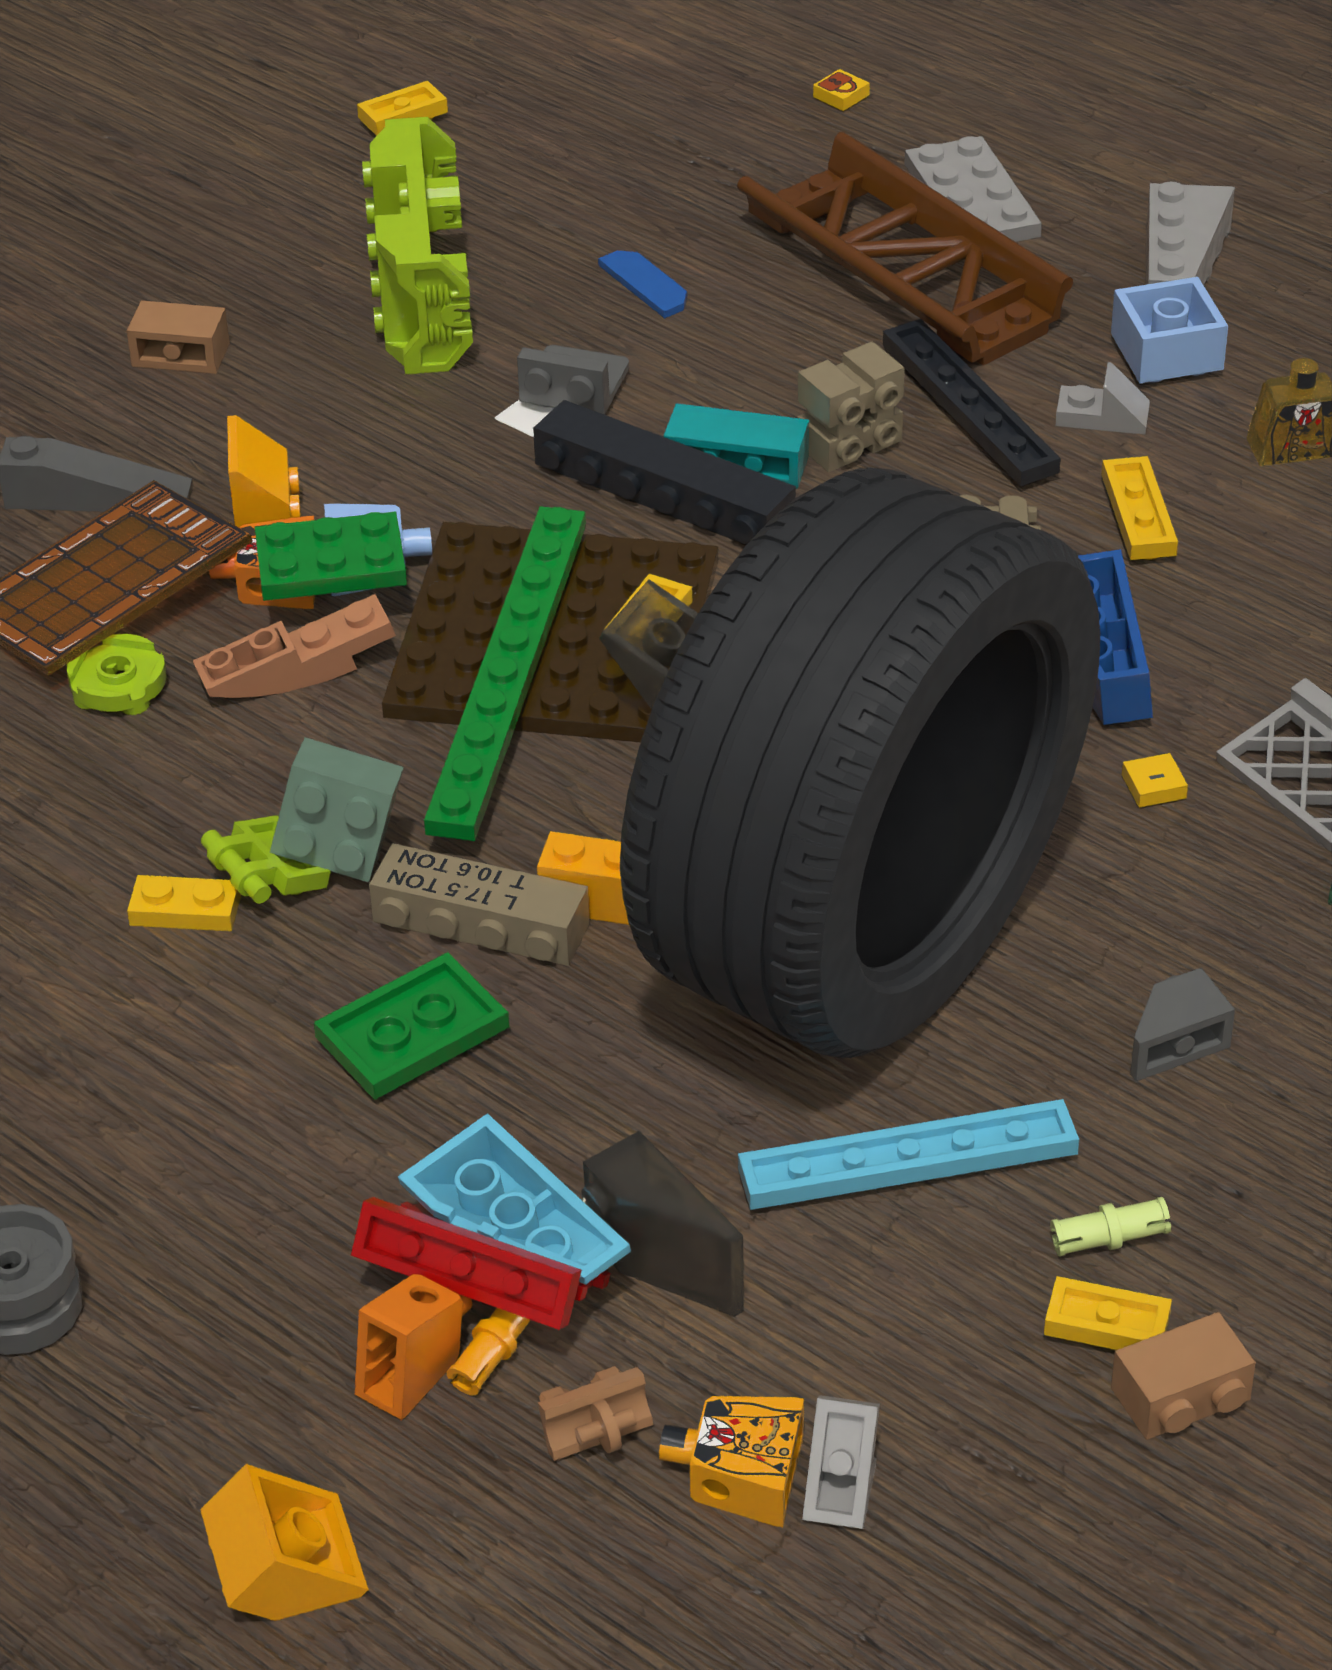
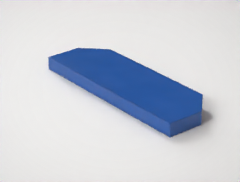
[598,250,687,319]

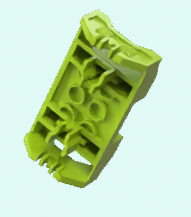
[362,117,473,374]

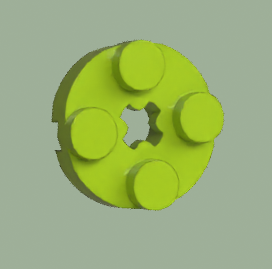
[67,634,167,715]

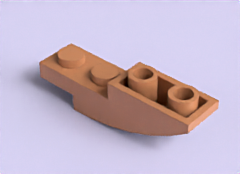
[193,594,396,698]

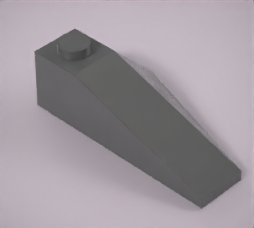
[0,436,193,512]

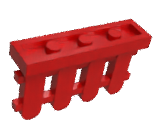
[351,1197,611,1330]

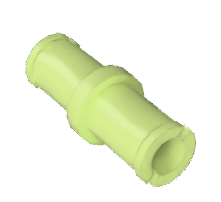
[1050,1197,1171,1257]

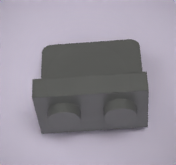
[517,345,629,415]

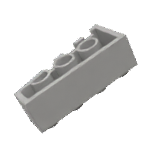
[1145,181,1235,285]

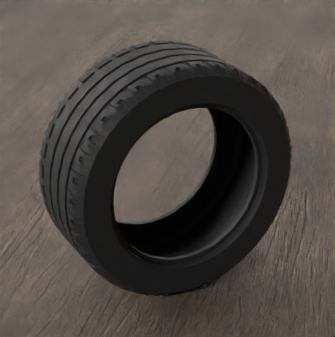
[620,467,1100,1059]

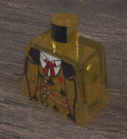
[1247,358,1332,466]

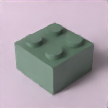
[270,737,404,882]

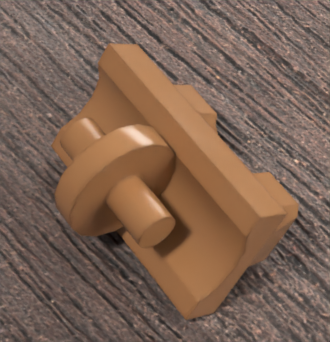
[538,1366,653,1461]

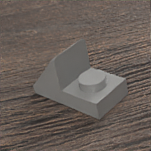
[1055,362,1150,435]
[802,1395,880,1529]

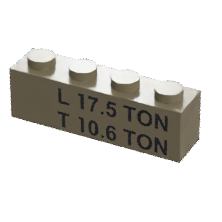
[369,843,590,966]

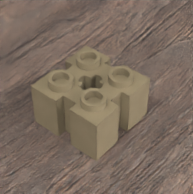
[798,341,905,472]

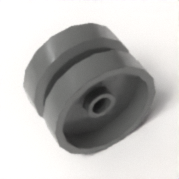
[0,1204,82,1355]

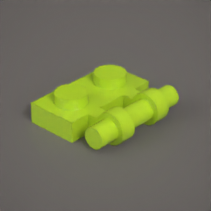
[201,815,331,904]

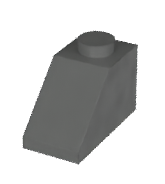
[1130,968,1235,1081]

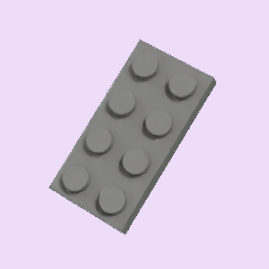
[904,136,1042,242]

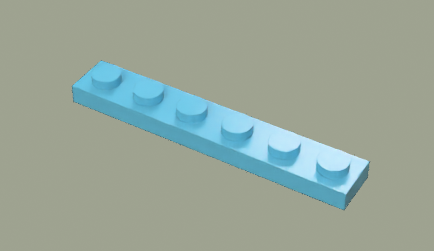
[738,1099,1079,1210]

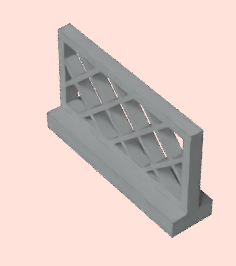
[1216,678,1332,853]

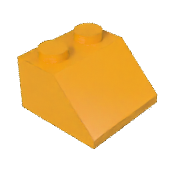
[227,415,301,528]
[537,831,629,925]
[200,1464,369,1621]

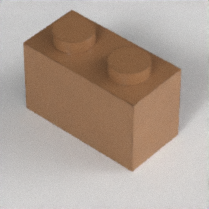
[127,300,230,374]
[1111,1312,1256,1440]

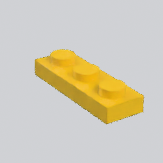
[1101,456,1178,560]

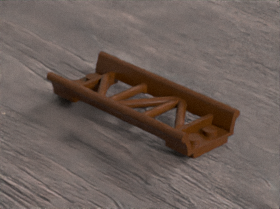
[737,131,1073,366]

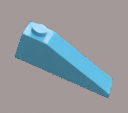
[398,1113,631,1285]

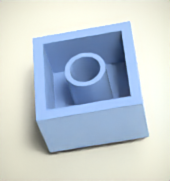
[1111,277,1228,383]

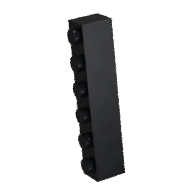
[533,400,796,545]

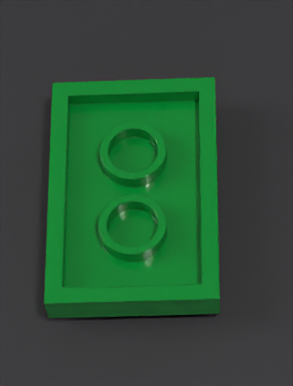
[255,511,407,601]
[314,952,510,1100]

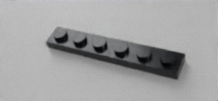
[883,319,1061,486]

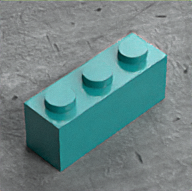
[664,403,809,489]

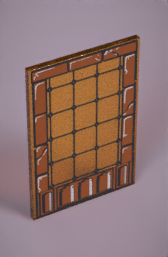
[0,480,253,676]

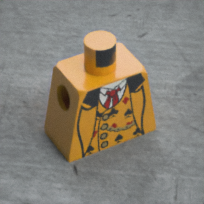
[659,1396,804,1528]

